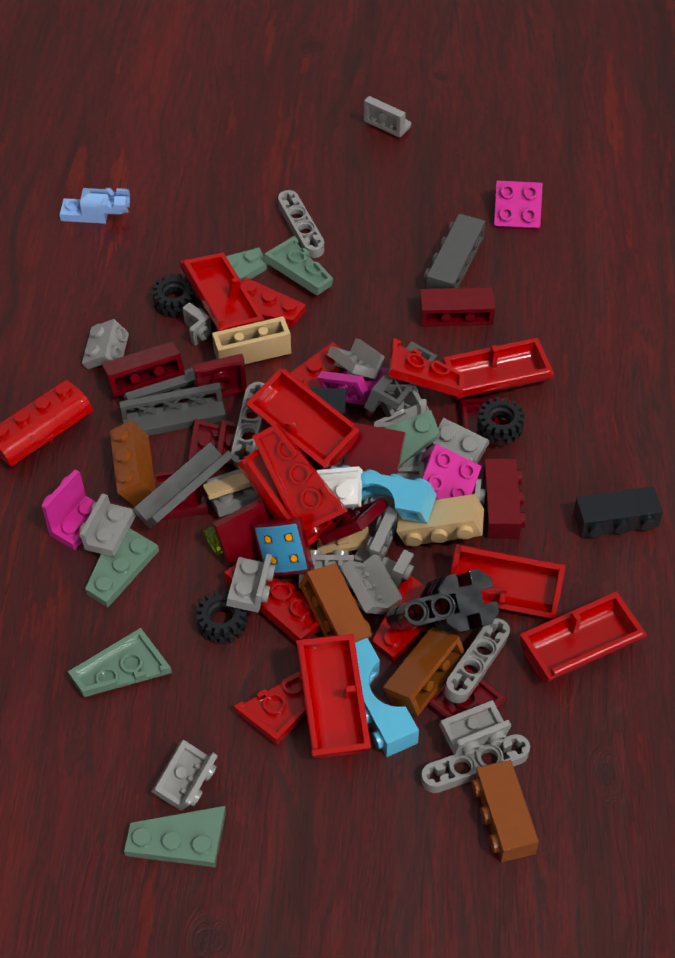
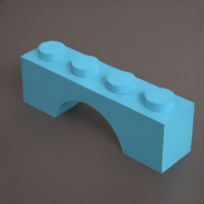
[330,465,437,524]
[355,638,419,757]

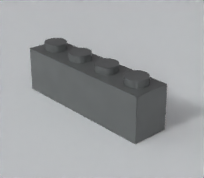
[423,213,485,289]

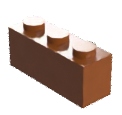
[110,420,156,506]
[299,563,372,642]
[383,627,465,716]
[471,760,539,863]

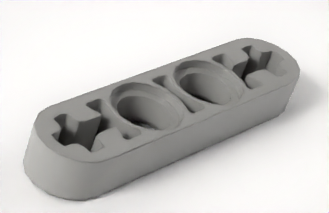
[278,190,324,258]
[231,382,265,469]
[444,618,510,703]
[421,734,530,793]

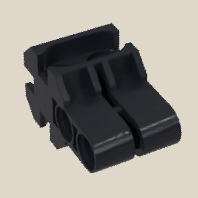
[386,569,499,634]

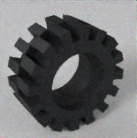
[152,274,197,318]
[477,397,525,446]
[196,590,247,645]

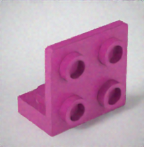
[494,181,543,229]
[317,367,389,405]
[421,444,482,500]
[41,469,96,550]

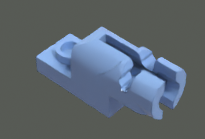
[60,188,130,224]

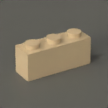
[212,316,291,364]
[397,494,484,547]

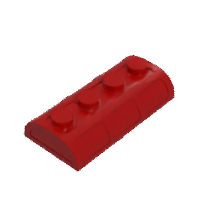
[180,252,264,331]
[443,338,554,400]
[245,368,359,469]
[0,379,93,467]
[236,449,333,546]
[451,544,566,619]
[520,591,647,683]
[296,633,371,758]

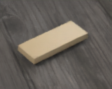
[203,473,252,500]
[316,526,370,555]

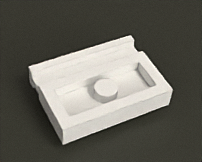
[316,466,363,508]

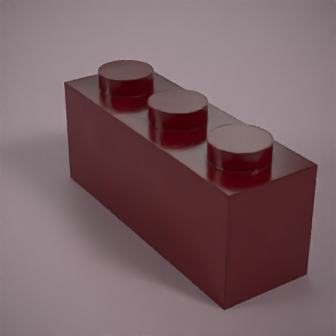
[420,287,495,327]
[101,341,185,397]
[483,459,526,539]

